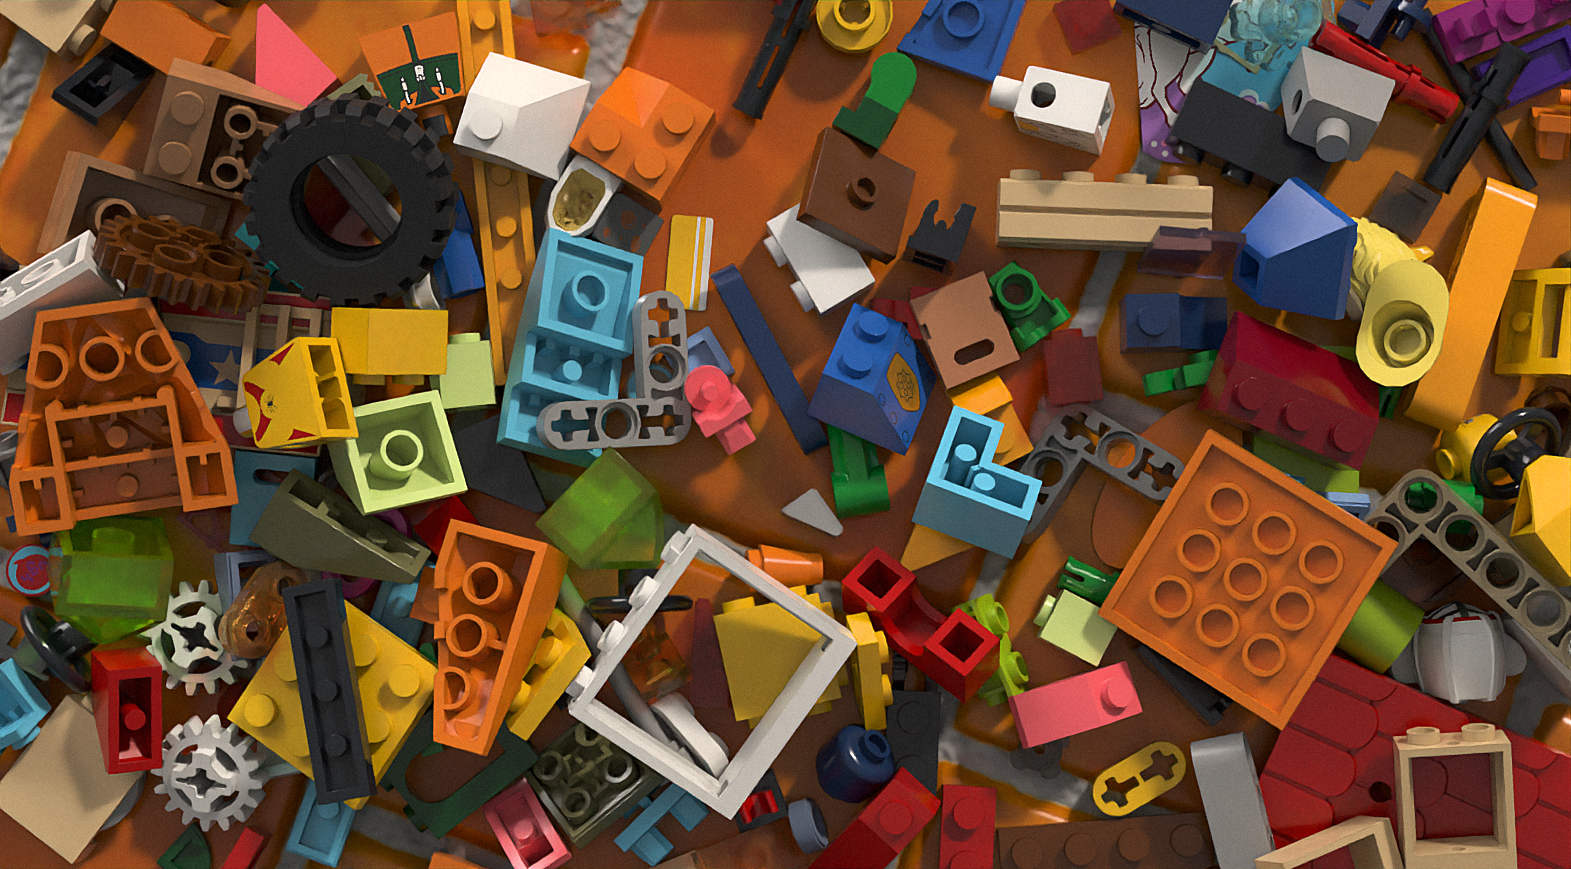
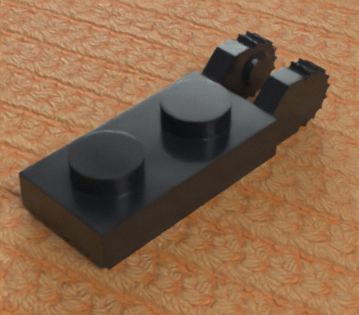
[885,650,941,796]

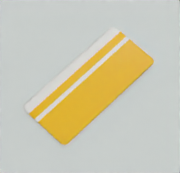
[665,215,713,311]

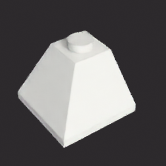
[453,52,591,183]

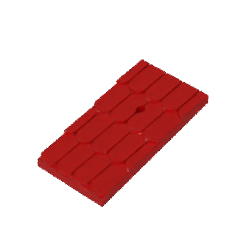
[1258,653,1571,869]

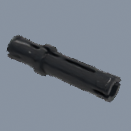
[732,0,817,120]
[1420,41,1533,195]

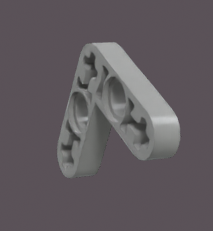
[536,290,691,451]

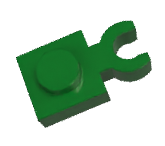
[1141,349,1219,398]

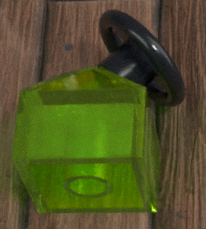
[535,446,693,614]
[20,515,174,694]

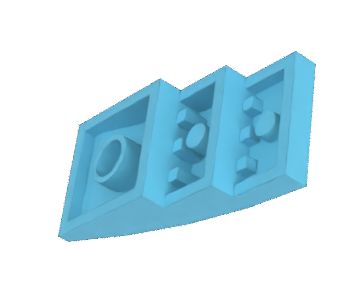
[496,227,644,469]

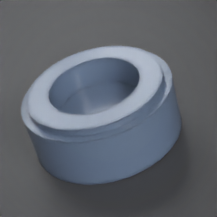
[788,797,828,854]

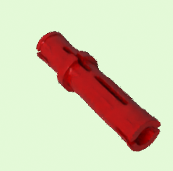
[1308,19,1459,125]

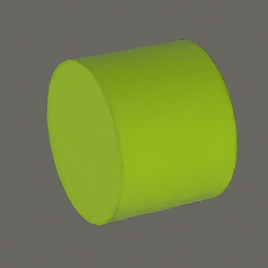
[1336,578,1425,674]

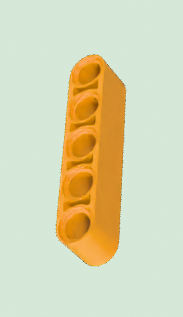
[1402,177,1538,432]

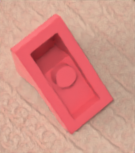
[481,778,572,869]

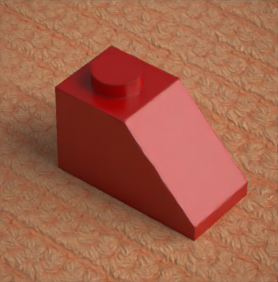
[91,646,162,775]

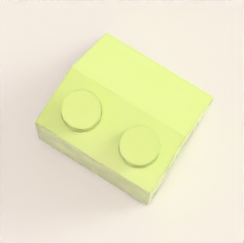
[327,389,468,516]

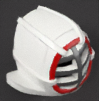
[1389,601,1527,704]

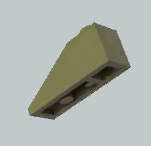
[248,467,432,584]

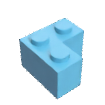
[911,405,1043,559]

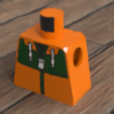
[357,11,466,143]

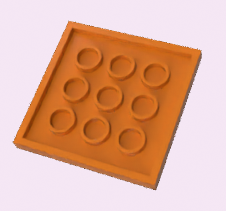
[1097,429,1400,730]

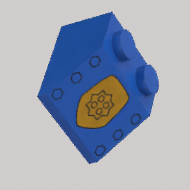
[806,303,937,456]

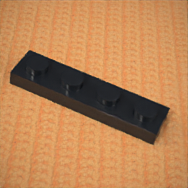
[282,577,378,805]

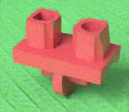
[684,365,756,455]

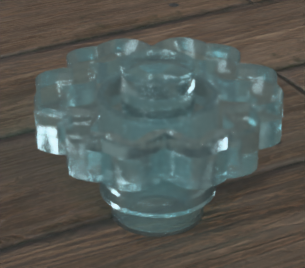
[1229,0,1336,72]

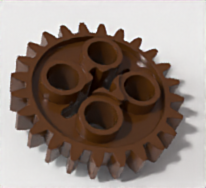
[93,214,271,315]

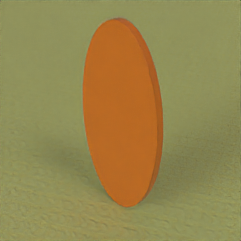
[1091,400,1243,570]

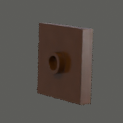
[796,126,916,265]

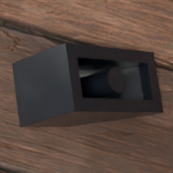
[451,413,550,516]

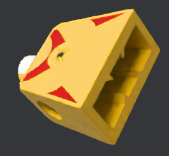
[233,337,359,450]

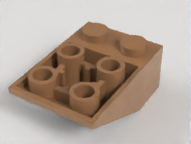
[143,57,313,201]

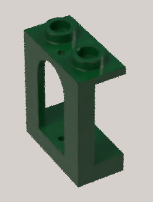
[379,704,540,840]

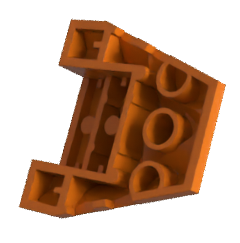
[9,296,239,537]

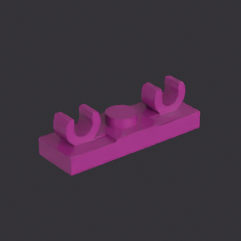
[1431,0,1571,67]

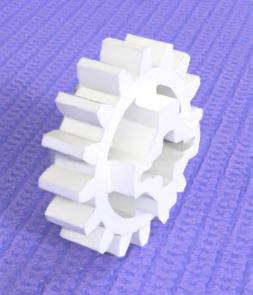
[139,580,258,696]
[151,714,270,832]

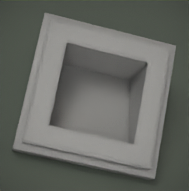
[780,488,843,539]

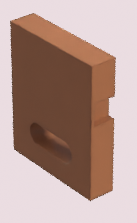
[908,271,1020,390]

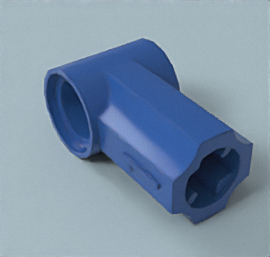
[433,189,486,301]

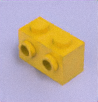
[331,307,448,385]

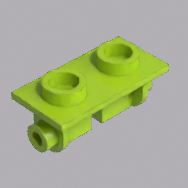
[950,592,1030,708]

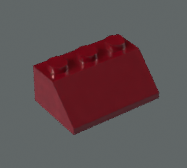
[1196,311,1379,471]

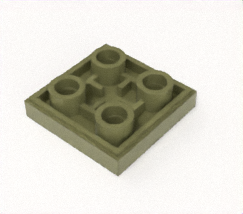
[522,702,664,850]

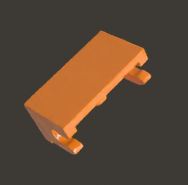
[99,0,232,75]

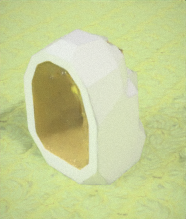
[544,154,624,238]

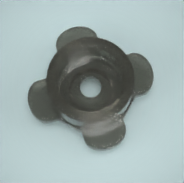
[1010,736,1070,779]

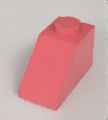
[255,3,343,107]
[1007,661,1143,749]

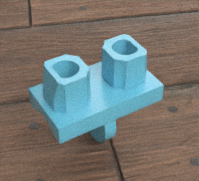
[614,782,711,867]

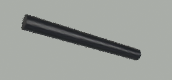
[1419,7,1538,191]

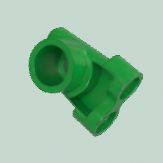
[987,260,1072,354]

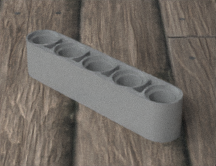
[1190,731,1276,869]

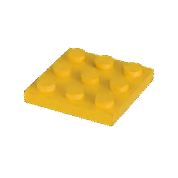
[227,599,438,810]

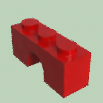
[841,545,1000,704]

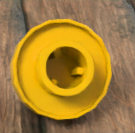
[816,0,893,54]

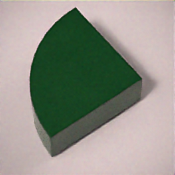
[156,822,213,869]

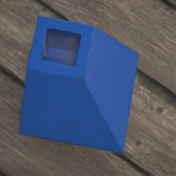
[1232,177,1358,320]

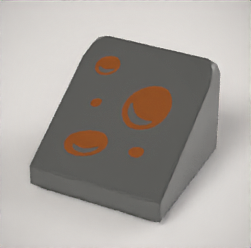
[592,191,665,257]

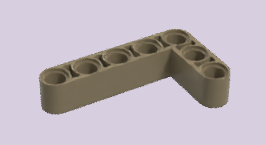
[1361,469,1571,670]

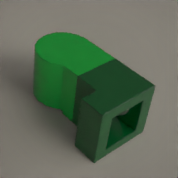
[832,52,917,152]

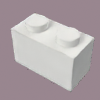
[763,202,875,319]

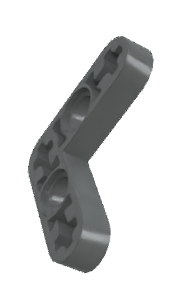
[1019,403,1185,544]

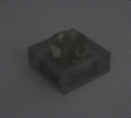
[1367,171,1442,245]

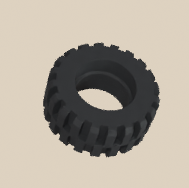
[243,93,459,308]

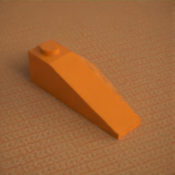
[433,519,570,757]

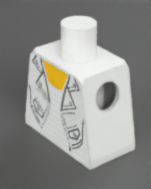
[989,66,1115,156]

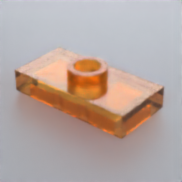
[691,815,810,869]

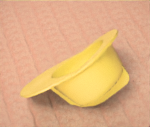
[1356,260,1449,387]

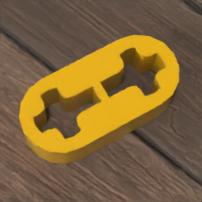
[1090,741,1186,816]

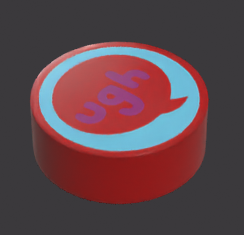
[6,544,63,597]

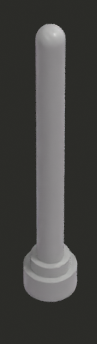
[557,572,697,786]

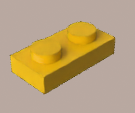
[846,612,893,731]

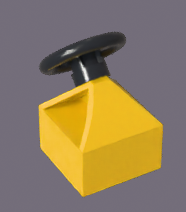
[1470,407,1571,587]

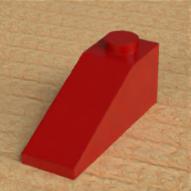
[806,766,941,869]

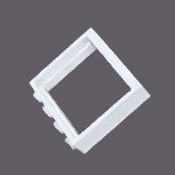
[565,523,858,820]

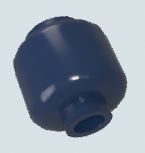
[816,724,895,803]

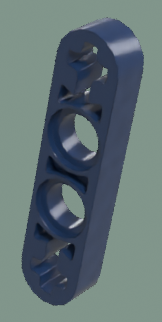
[710,263,829,456]

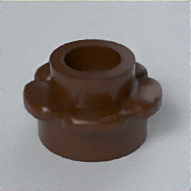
[1524,385,1571,433]

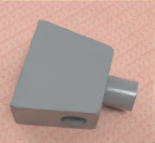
[1281,46,1395,162]

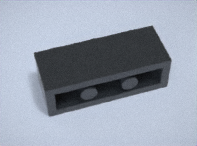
[1163,77,1332,199]

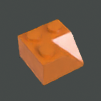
[569,67,716,210]

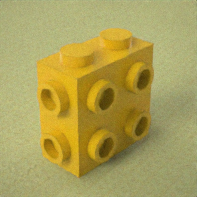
[713,585,849,729]

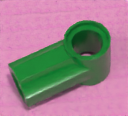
[826,423,891,519]

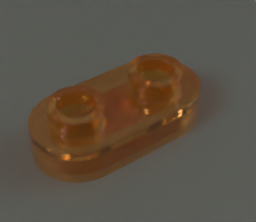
[218,561,308,658]

